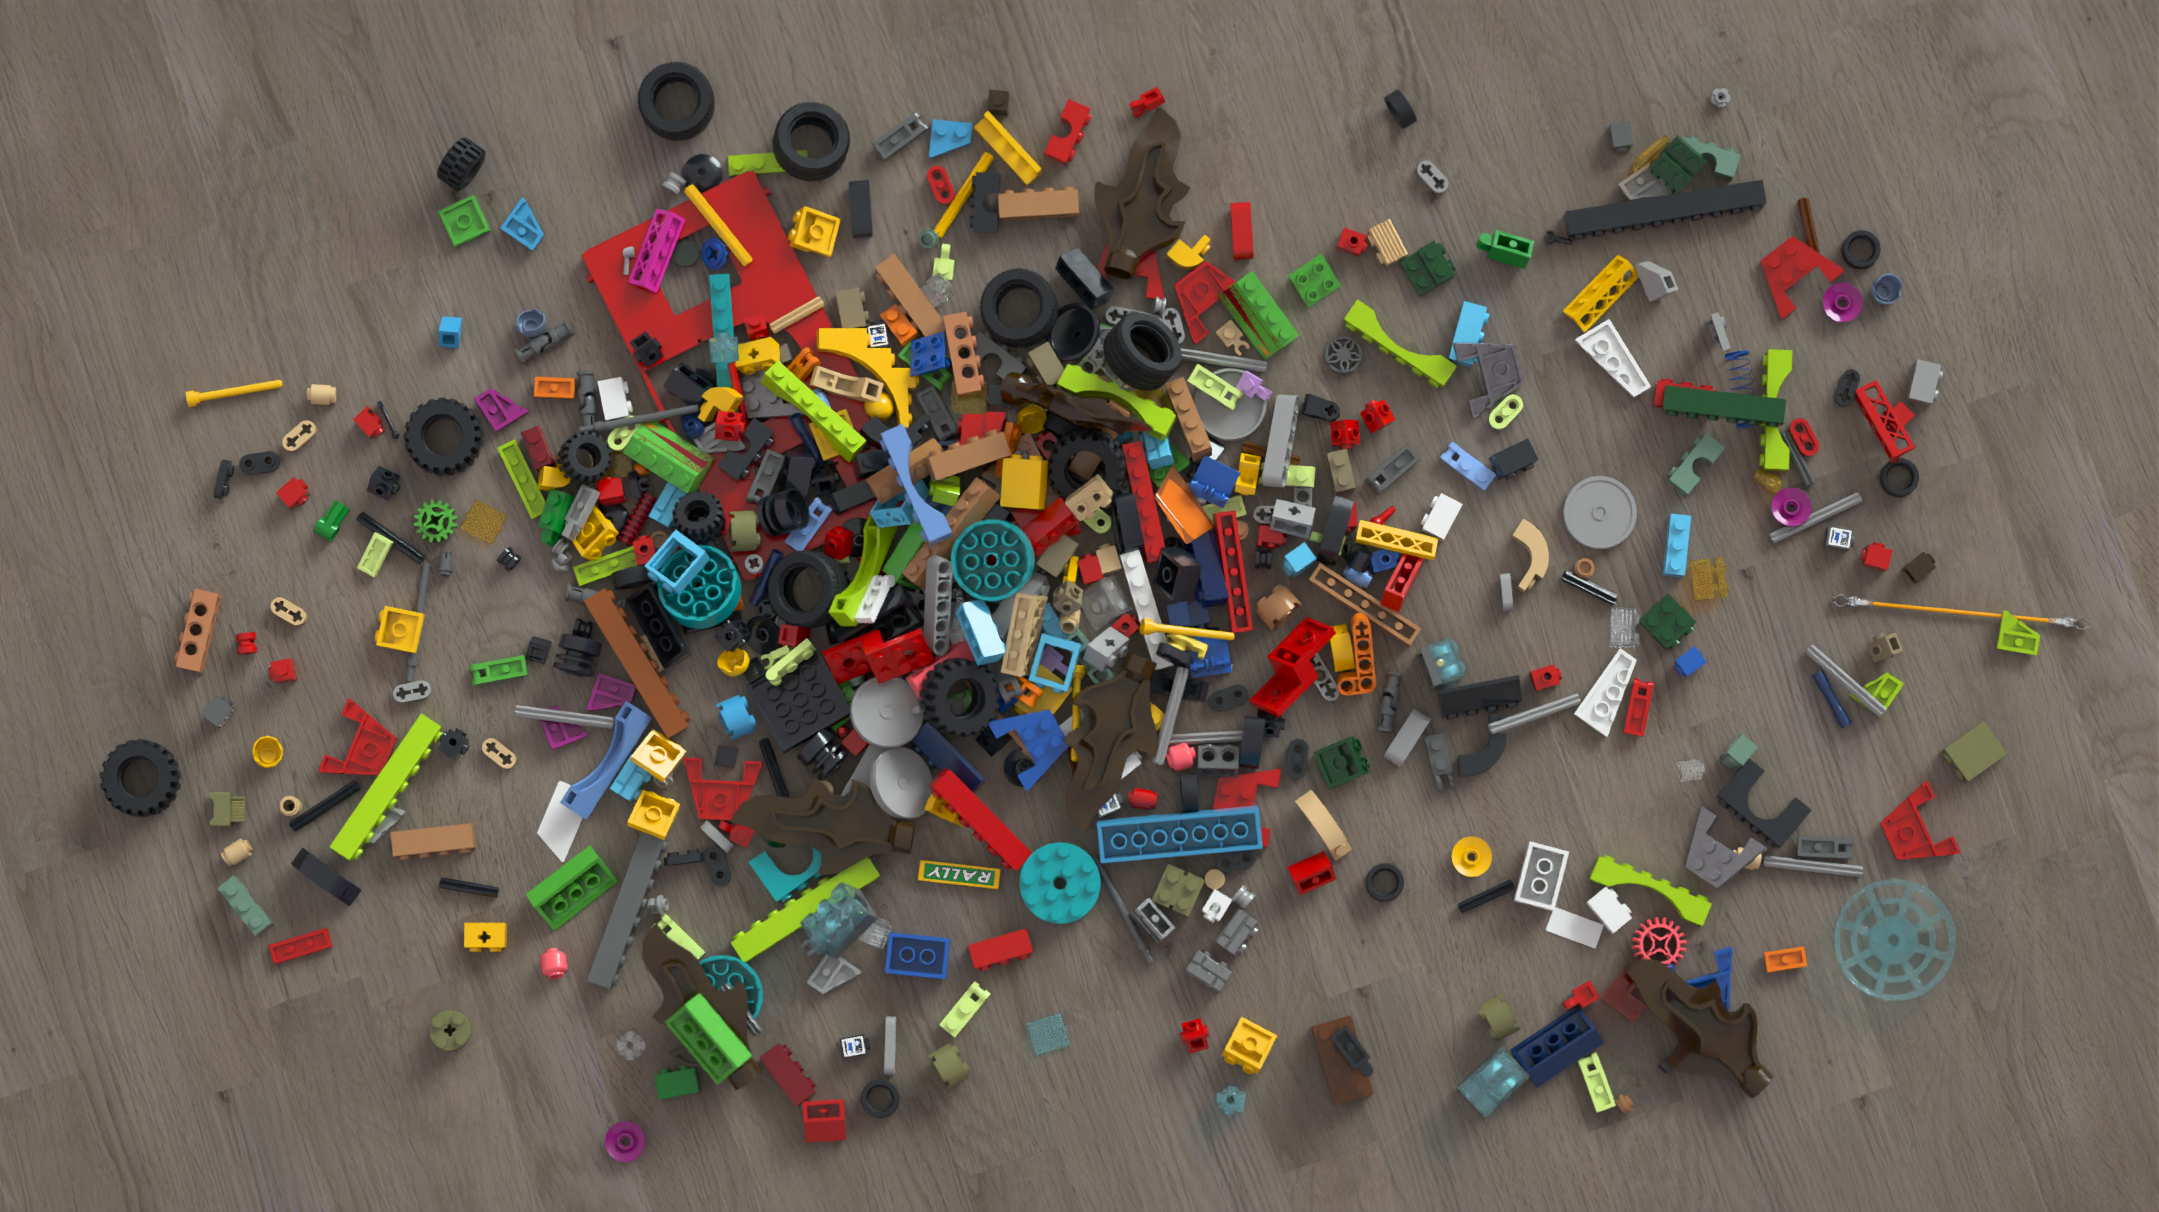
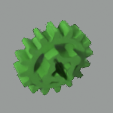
[414,499,458,543]

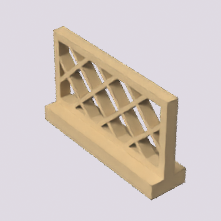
[1001,593,1048,677]

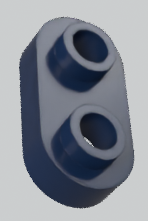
[680,412,705,439]

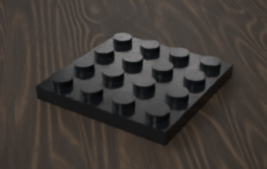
[746,645,850,754]

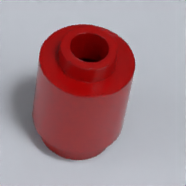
[1128,788,1158,810]

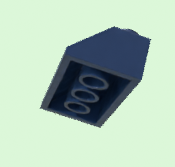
[912,722,985,793]
[1510,1005,1604,1088]

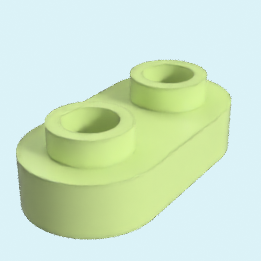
[1489,395,1523,430]
[607,416,641,452]
[1082,508,1111,534]

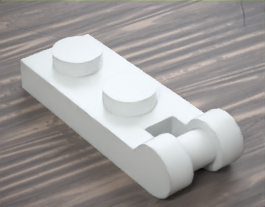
[854,575,895,623]

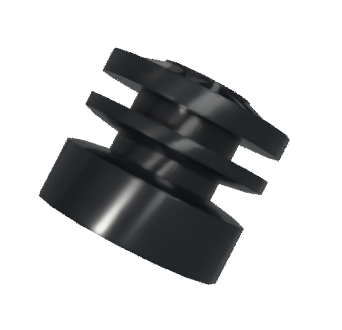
[757,488,810,537]
[553,634,602,677]
[796,729,850,782]

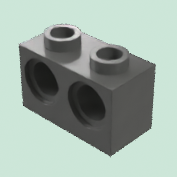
[1198,744,1239,777]

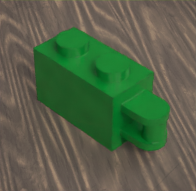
[1476,230,1534,269]
[538,489,575,547]

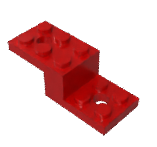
[1249,617,1336,717]
[822,628,935,684]

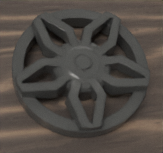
[1325,336,1362,374]

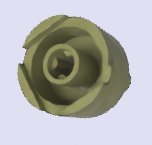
[729,510,761,552]
[1478,994,1521,1040]
[429,1010,472,1051]
[927,1043,971,1091]

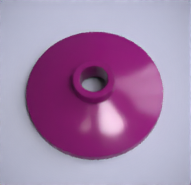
[1822,282,1863,322]
[1771,488,1812,527]
[605,1121,646,1162]

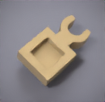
[1215,320,1250,357]

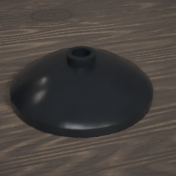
[1046,303,1100,361]

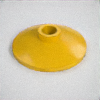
[1452,836,1492,877]

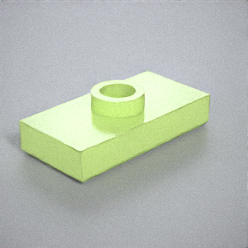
[357,532,393,577]

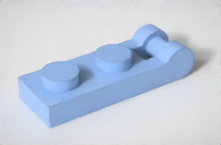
[1439,442,1496,491]

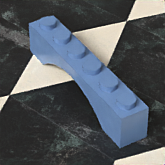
[879,424,953,546]
[560,701,652,819]

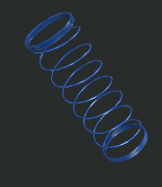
[1725,350,1761,428]

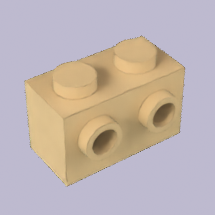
[1065,474,1113,521]

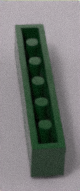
[1662,385,1786,428]

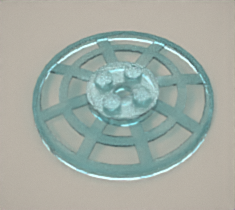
[1834,879,1956,1001]

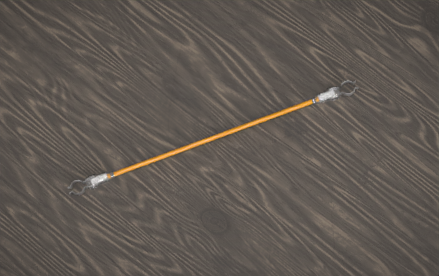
[1832,594,2090,630]

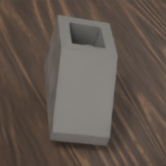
[1634,261,1679,302]

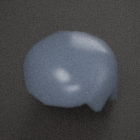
[1871,273,1903,305]
[516,309,546,338]

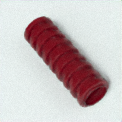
[617,492,657,547]

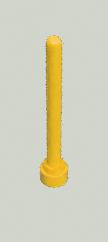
[186,380,283,407]
[1140,618,1235,640]
[1071,665,1086,762]

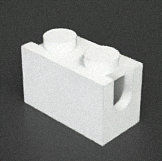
[598,377,633,422]
[1421,493,1463,542]
[1586,887,1632,934]
[1202,890,1232,923]

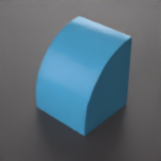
[439,316,462,348]

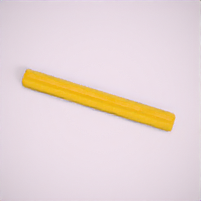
[934,152,994,238]
[684,184,753,266]

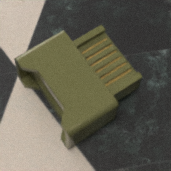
[209,792,246,827]

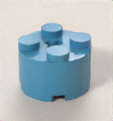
[715,695,757,741]

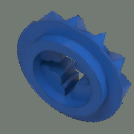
[702,238,729,270]

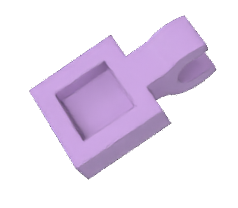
[1236,370,1273,401]
[1040,645,1068,677]

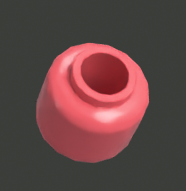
[1166,743,1196,771]
[540,948,568,980]

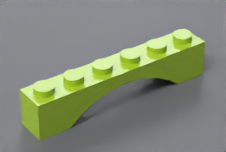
[1343,299,1457,389]
[1759,349,1792,472]
[761,361,866,462]
[1057,364,1176,442]
[829,514,898,626]
[1588,855,1712,927]

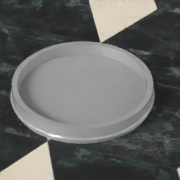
[1193,368,1267,441]
[1563,476,1637,549]
[850,677,924,749]
[870,747,933,820]

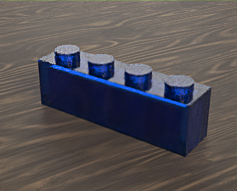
[1183,529,1229,608]

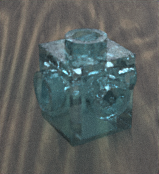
[709,333,739,362]
[1215,1085,1246,1115]

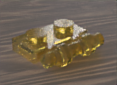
[1689,557,1729,601]

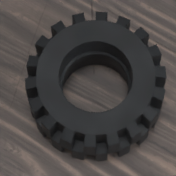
[437,137,486,192]
[557,431,612,485]
[672,491,726,545]

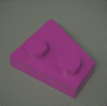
[474,388,528,433]
[586,673,637,711]
[539,705,588,750]

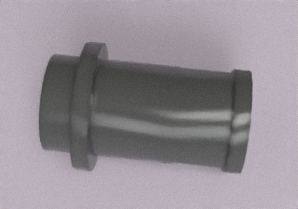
[437,550,453,576]

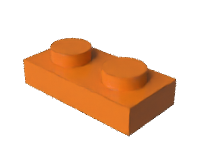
[880,304,919,346]
[534,377,576,399]
[1763,946,1807,973]

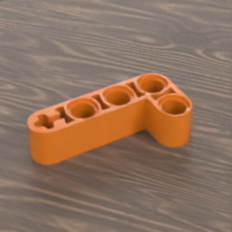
[1336,613,1376,695]

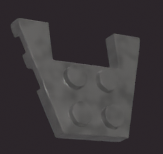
[739,343,807,420]
[1452,343,1525,418]
[1685,806,1768,889]

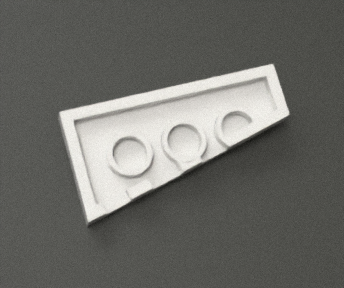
[1574,319,1651,398]
[1574,648,1637,737]

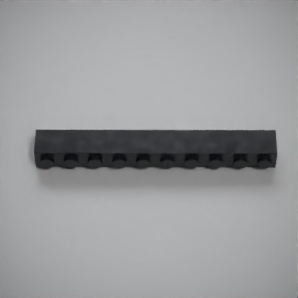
[1564,180,1767,240]

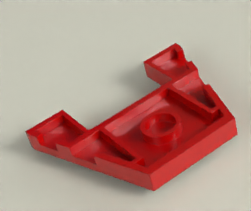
[1761,236,1845,320]
[1096,243,1164,300]
[1174,261,1235,344]
[318,698,397,776]
[684,757,763,821]
[1213,769,1281,847]
[1879,781,1961,860]

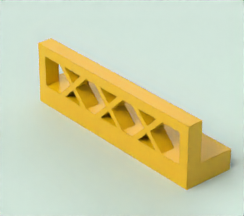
[974,111,1042,186]
[1563,255,1639,332]
[1355,520,1438,561]

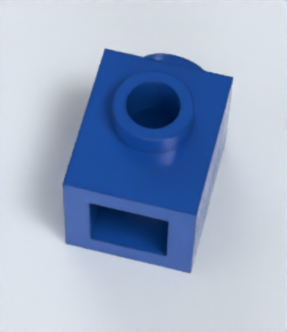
[1370,549,1400,575]
[1674,646,1707,678]

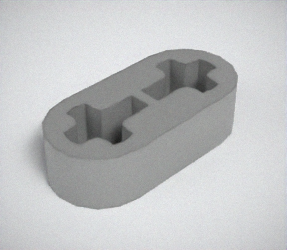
[1417,160,1448,194]
[1162,308,1185,345]
[1499,573,1513,612]
[393,681,432,703]
[700,820,734,853]

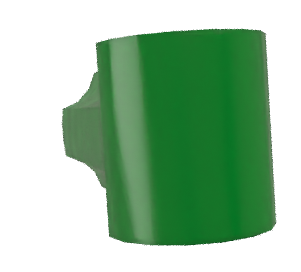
[313,500,350,542]

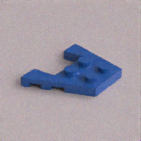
[988,709,1069,791]
[1667,946,1733,1010]

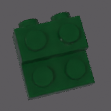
[1650,135,1707,193]
[1399,240,1456,297]
[1638,594,1696,650]
[1314,736,1370,789]

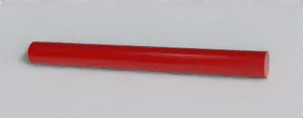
[727,362,749,429]

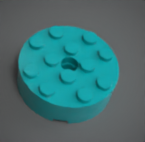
[951,520,1035,601]
[657,545,741,629]
[1020,843,1101,924]
[699,955,764,1029]

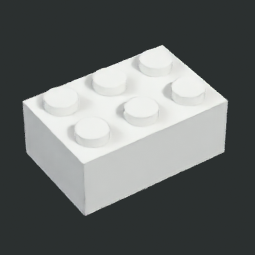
[1513,841,1569,911]

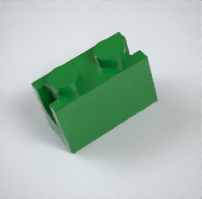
[654,1065,701,1100]

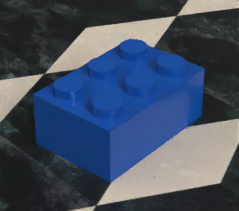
[885,932,951,980]

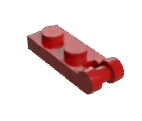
[1623,678,1654,737]

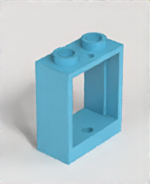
[870,479,929,528]
[645,530,710,595]
[1029,633,1083,694]

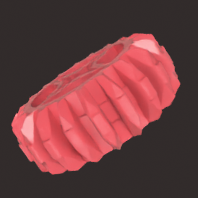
[1632,917,1687,966]

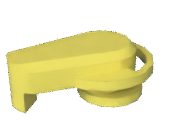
[1166,634,1208,660]

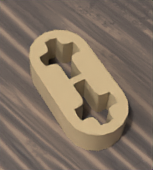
[282,420,317,452]
[271,597,307,626]
[482,738,517,769]

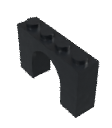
[1716,758,1812,848]

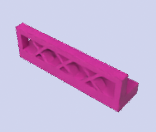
[628,209,686,293]

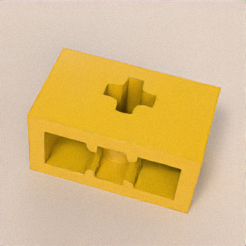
[735,337,780,375]
[464,923,507,952]

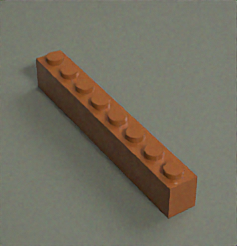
[584,588,691,738]

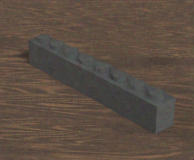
[587,832,669,989]

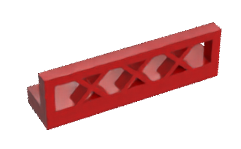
[1854,380,1915,464]

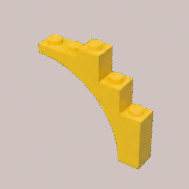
[816,328,919,429]

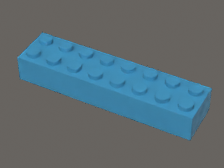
[1097,805,1263,863]

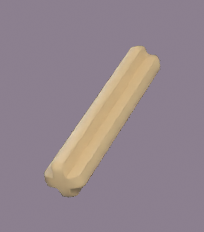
[769,297,824,334]

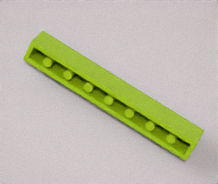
[330,713,443,863]
[731,857,881,963]

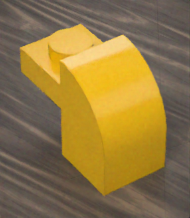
[1166,235,1211,270]
[698,387,744,422]
[537,453,571,491]
[1235,453,1261,495]
[1329,624,1355,672]
[924,794,964,828]

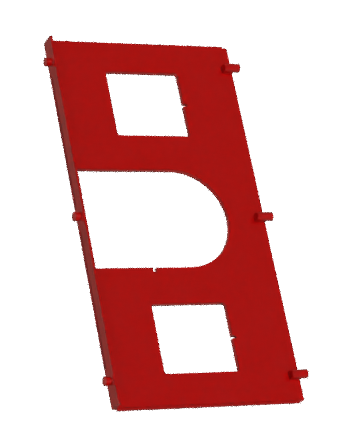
[582,170,905,582]

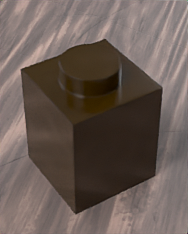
[988,90,1010,116]
[1902,552,1936,584]

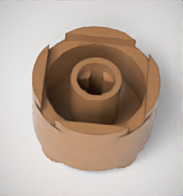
[1256,584,1302,631]

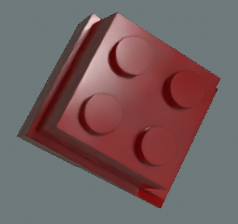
[957,412,1008,471]

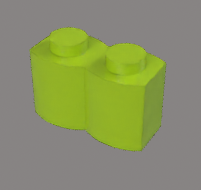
[928,475,960,507]

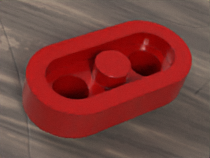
[927,166,955,205]
[1789,418,1819,457]

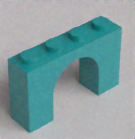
[748,846,822,903]

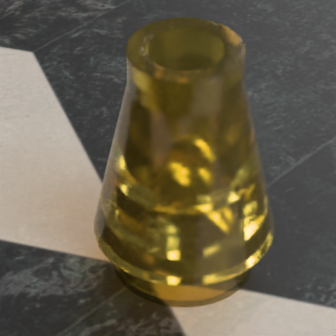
[1752,469,1784,495]

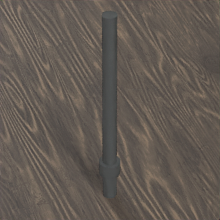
[579,404,699,434]
[405,563,431,682]
[1091,854,1154,965]

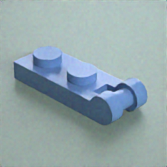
[784,497,833,551]

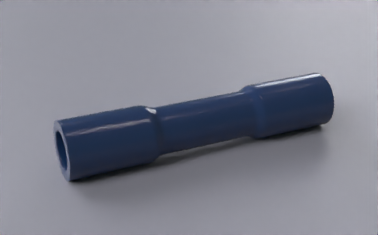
[789,413,826,466]
[749,549,783,606]
[1812,670,1852,729]

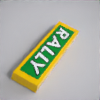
[918,860,1001,889]

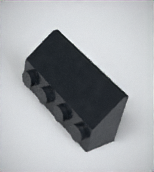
[626,582,692,669]
[833,585,924,644]
[1437,675,1522,720]

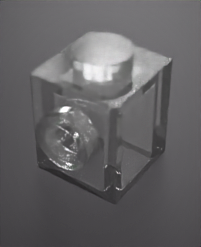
[1677,758,1705,783]

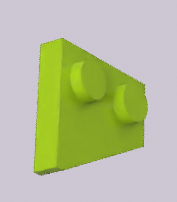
[1996,610,2040,655]
[1849,673,1904,718]

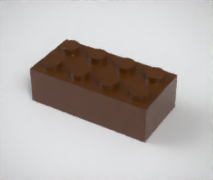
[1311,1015,1374,1105]

